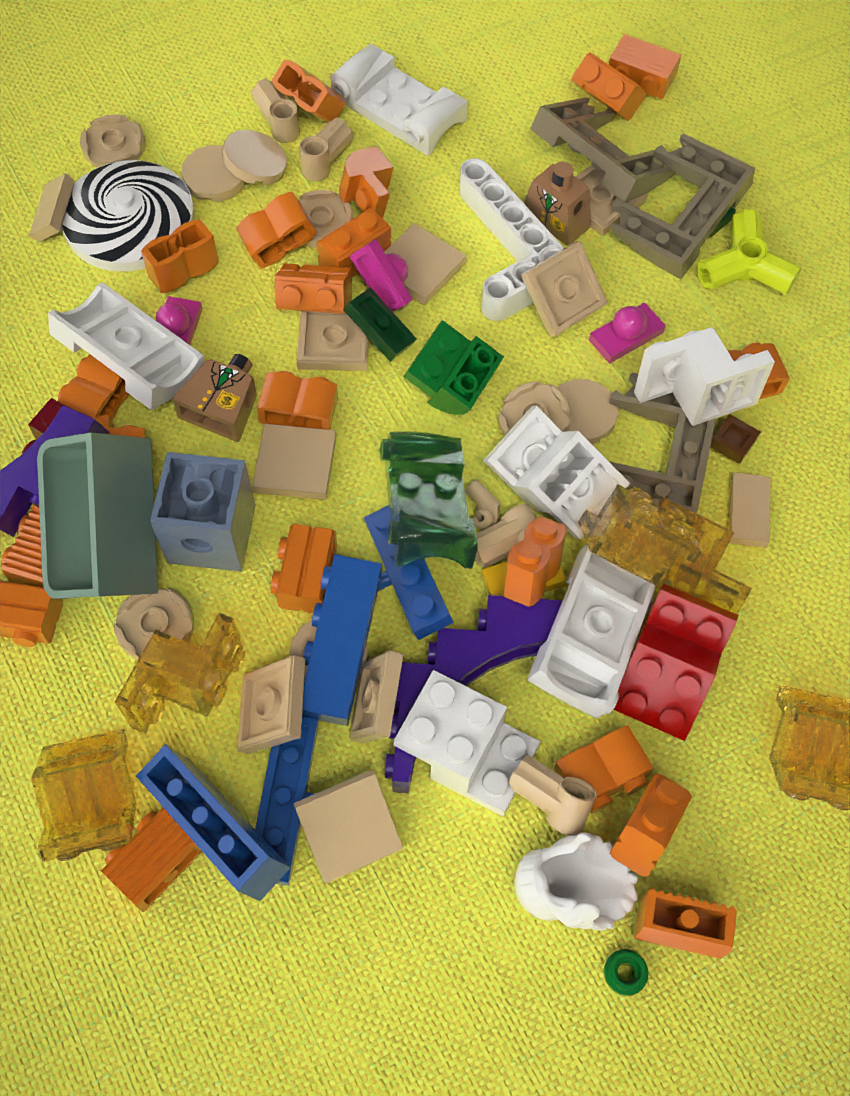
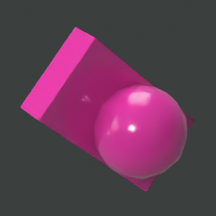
[350,239,413,312]
[155,296,203,345]
[589,302,666,364]

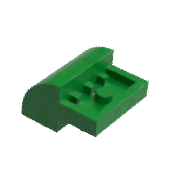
[403,320,504,415]

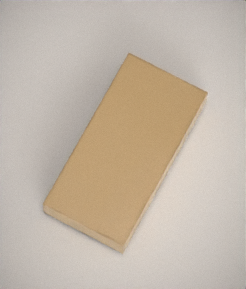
[29,173,74,242]
[729,472,770,548]

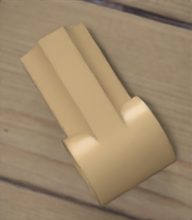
[251,78,300,143]
[300,117,353,181]
[467,504,537,569]
[508,755,597,835]

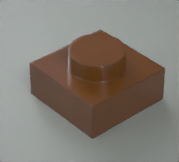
[710,414,761,464]

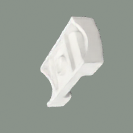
[331,43,468,156]
[48,282,204,410]
[527,539,659,718]

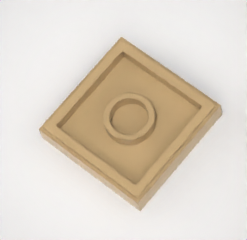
[576,165,648,236]
[384,223,466,305]
[521,241,608,337]
[296,311,369,371]
[252,424,336,500]
[349,651,404,744]
[237,655,305,754]
[293,770,403,884]

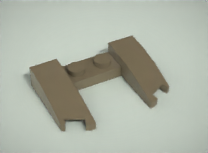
[531,97,676,203]
[611,134,755,279]
[609,372,716,528]

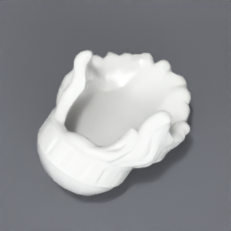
[514,832,638,931]

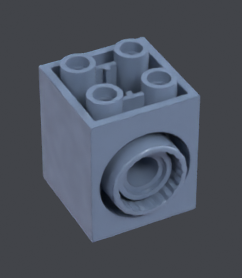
[150,452,255,572]

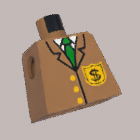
[524,162,590,246]
[172,354,257,442]

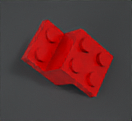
[613,584,739,741]

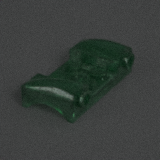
[380,431,478,569]

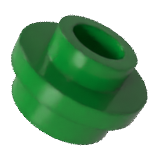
[603,949,648,996]

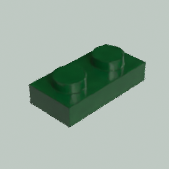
[343,287,417,362]

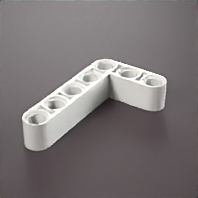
[460,159,564,321]

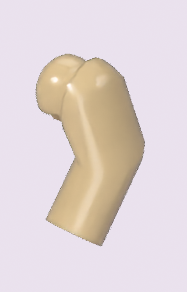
[465,480,501,531]

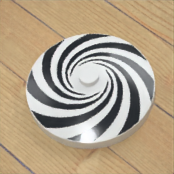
[61,160,195,272]

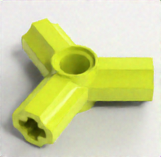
[697,209,802,294]

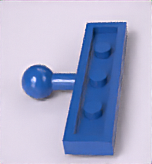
[364,501,454,640]
[255,716,319,886]

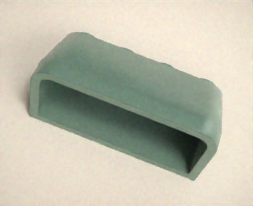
[37,433,158,599]

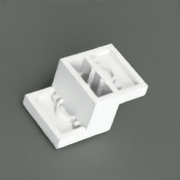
[634,327,775,426]
[483,406,630,539]
[394,670,541,817]

